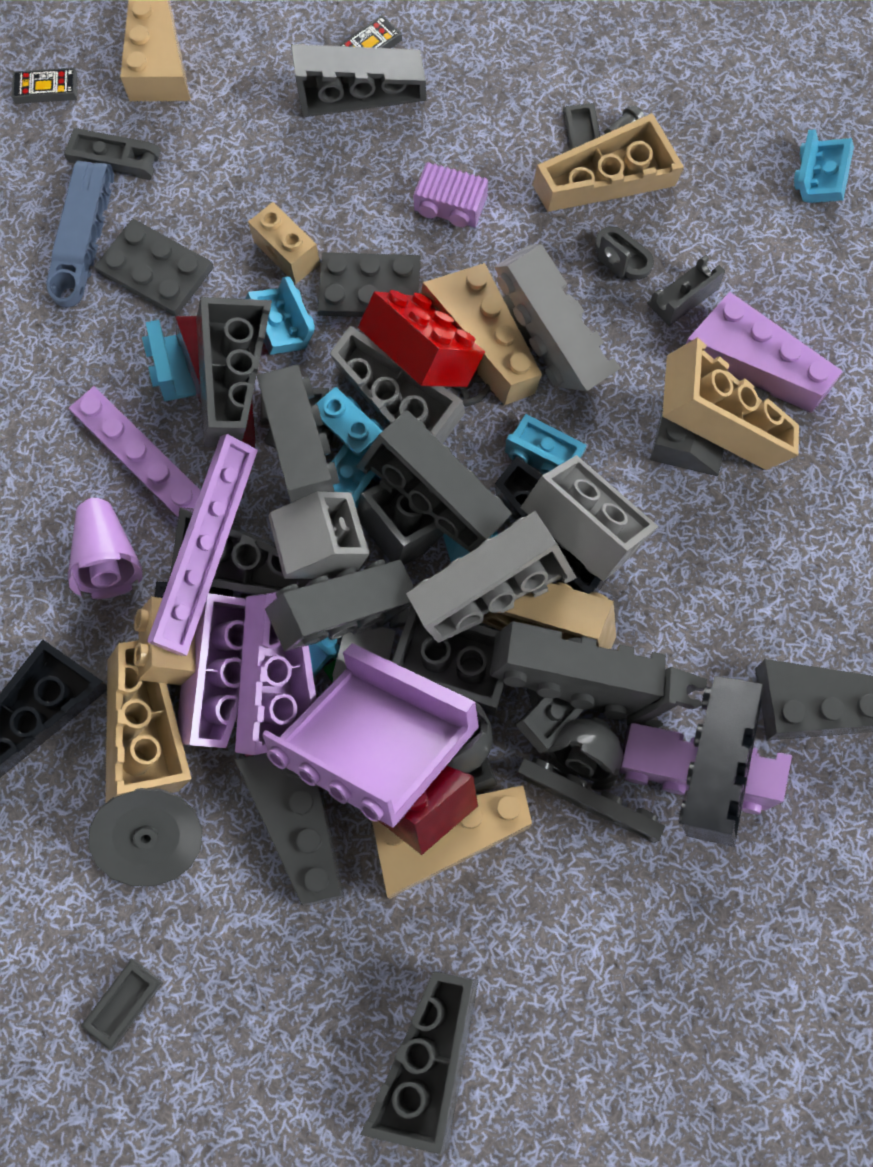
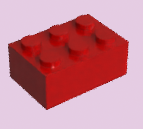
[358,290,485,387]

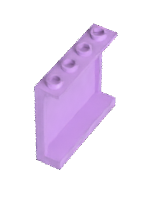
[262,643,479,828]

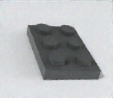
[94,218,214,316]
[317,252,421,317]

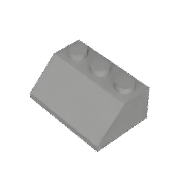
[520,455,659,581]

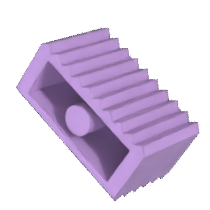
[413,162,488,228]

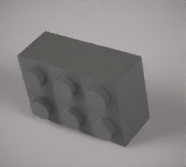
[392,605,505,716]

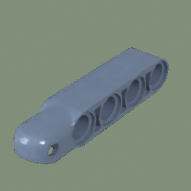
[46,161,114,308]

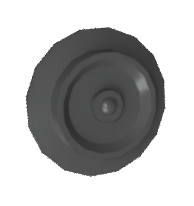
[88,788,203,886]

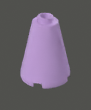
[68,498,142,599]

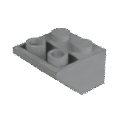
[268,491,369,579]

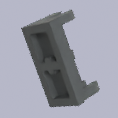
[647,255,725,326]
[627,666,707,728]

